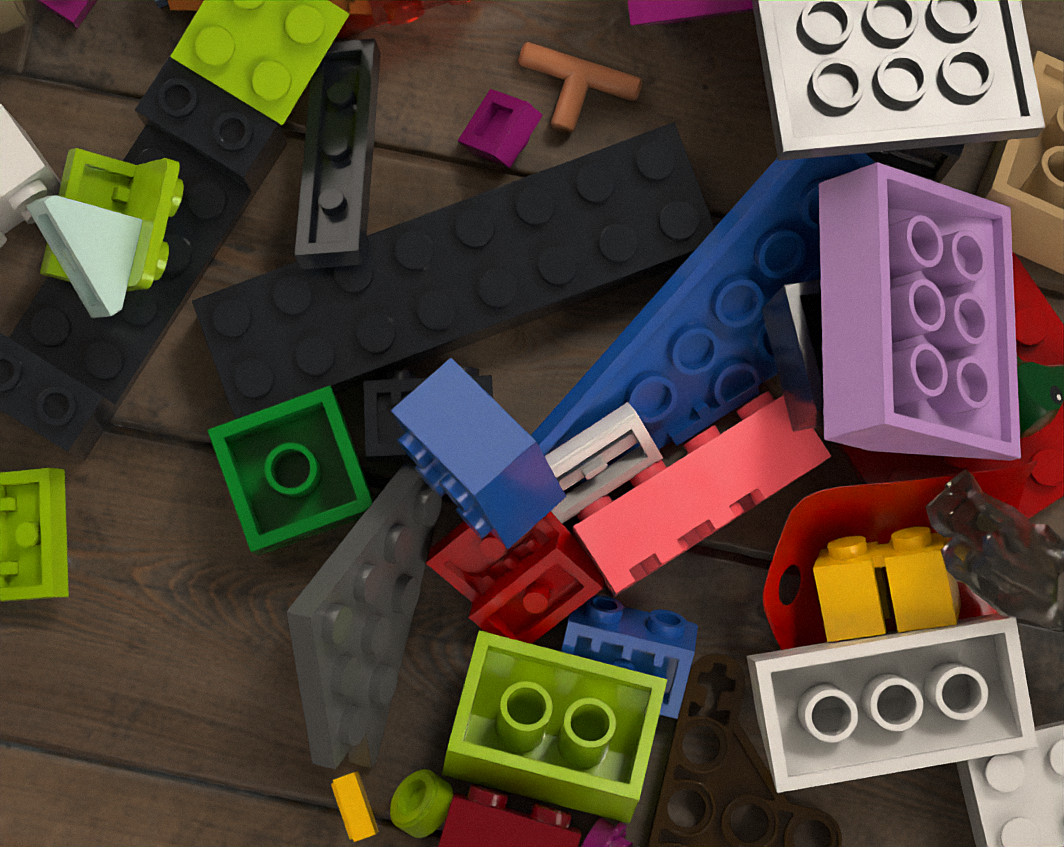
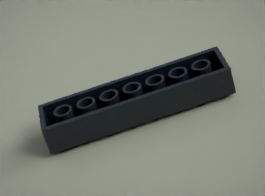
[192,122,715,420]

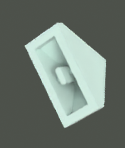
[26,195,143,318]

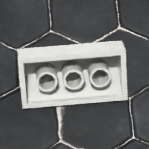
[747,613,1038,793]

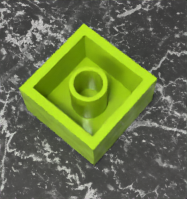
[170,0,350,125]

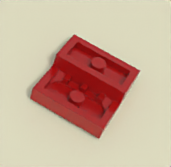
[426,511,605,644]

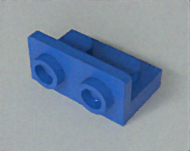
[561,595,698,719]

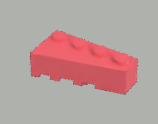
[571,391,831,598]

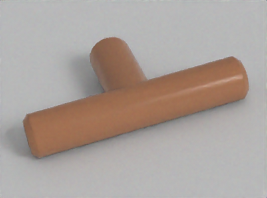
[518,42,643,134]

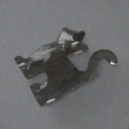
[925,469,1064,633]

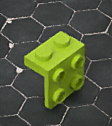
[40,148,184,292]
[0,468,69,602]

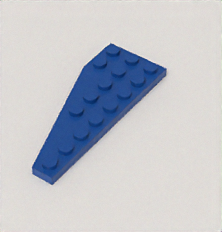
[531,153,876,494]

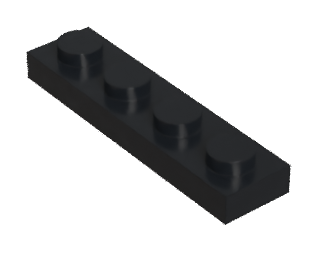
[295,38,381,269]

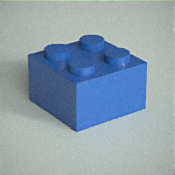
[391,358,566,549]

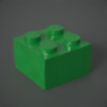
[207,386,374,556]

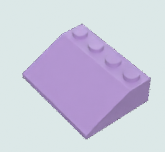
[819,162,1021,461]

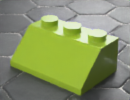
[442,630,667,824]

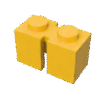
[813,526,961,642]

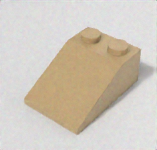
[976,51,1064,275]

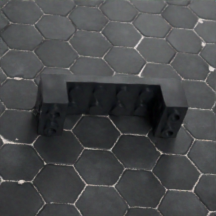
[0,56,287,461]

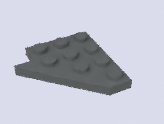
[287,459,442,770]

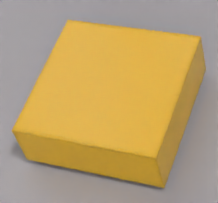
[331,771,379,842]

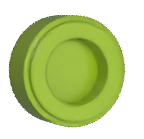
[390,769,453,838]

